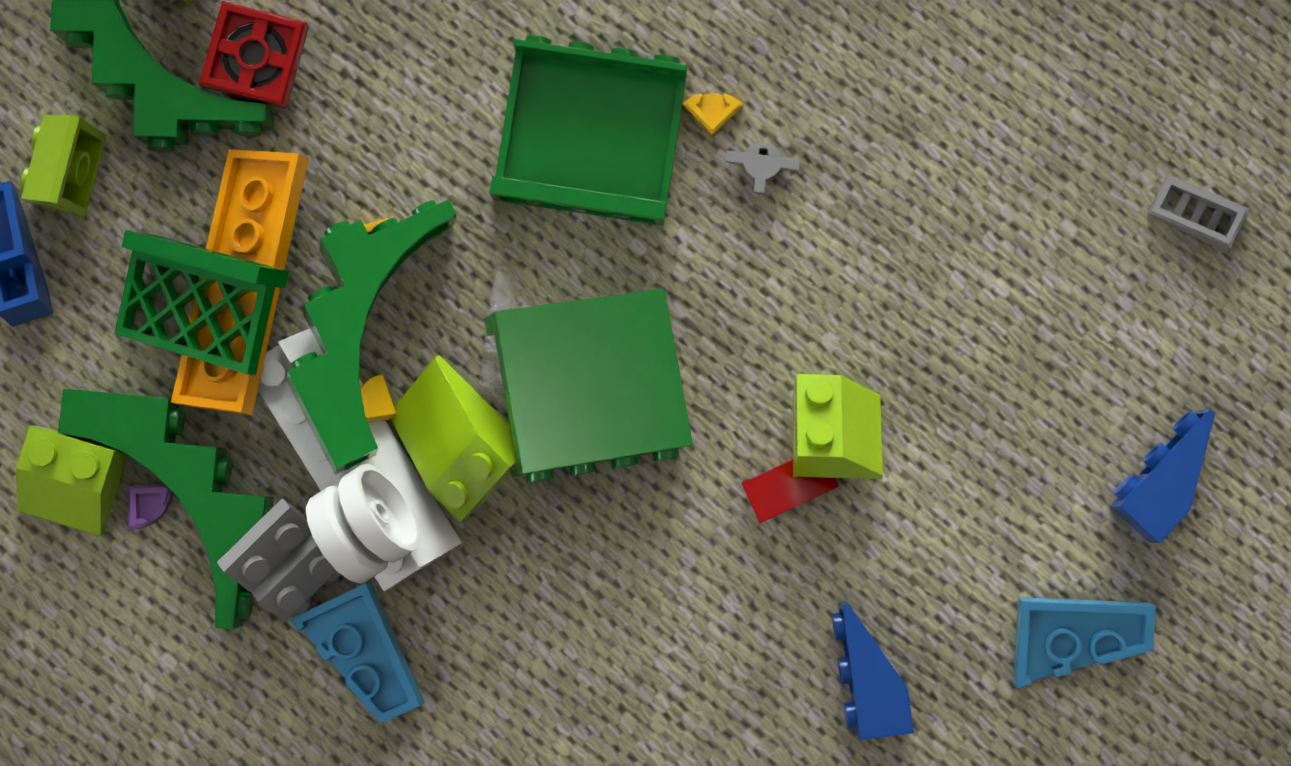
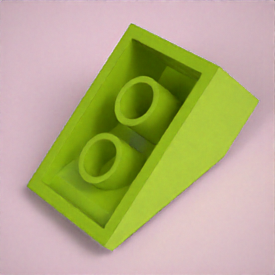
[391,355,517,522]

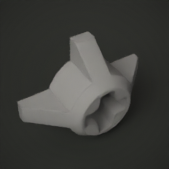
[725,142,800,194]

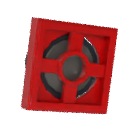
[199,1,309,109]

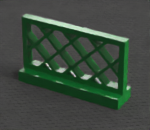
[114,230,289,375]

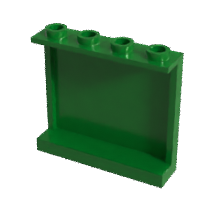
[489,35,687,226]
[484,288,693,483]

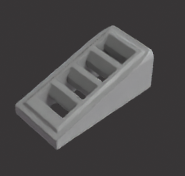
[1148,174,1250,254]

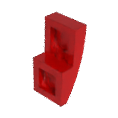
[741,459,839,523]

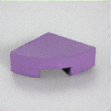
[128,484,174,530]

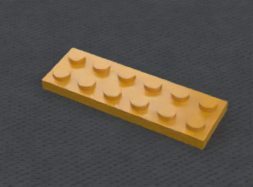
[171,149,309,416]

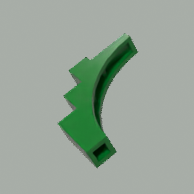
[50,0,274,152]
[286,199,457,475]
[58,389,274,629]

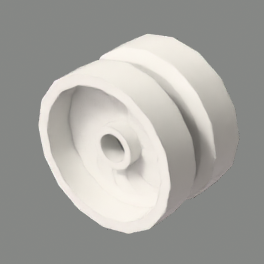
[306,463,421,584]

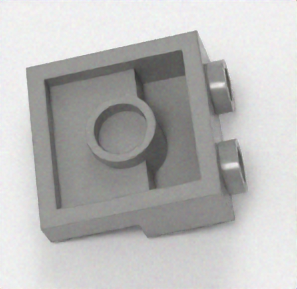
[217,498,341,622]

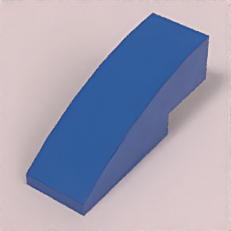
[0,181,53,327]

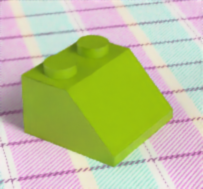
[20,115,107,218]
[792,374,883,479]
[16,425,128,536]

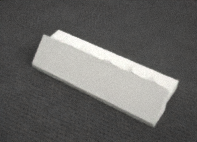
[258,328,462,592]

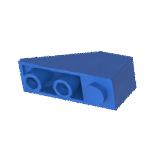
[1110,409,1215,543]
[832,602,914,740]

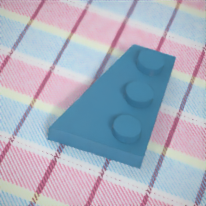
[288,582,425,723]
[1014,597,1156,688]

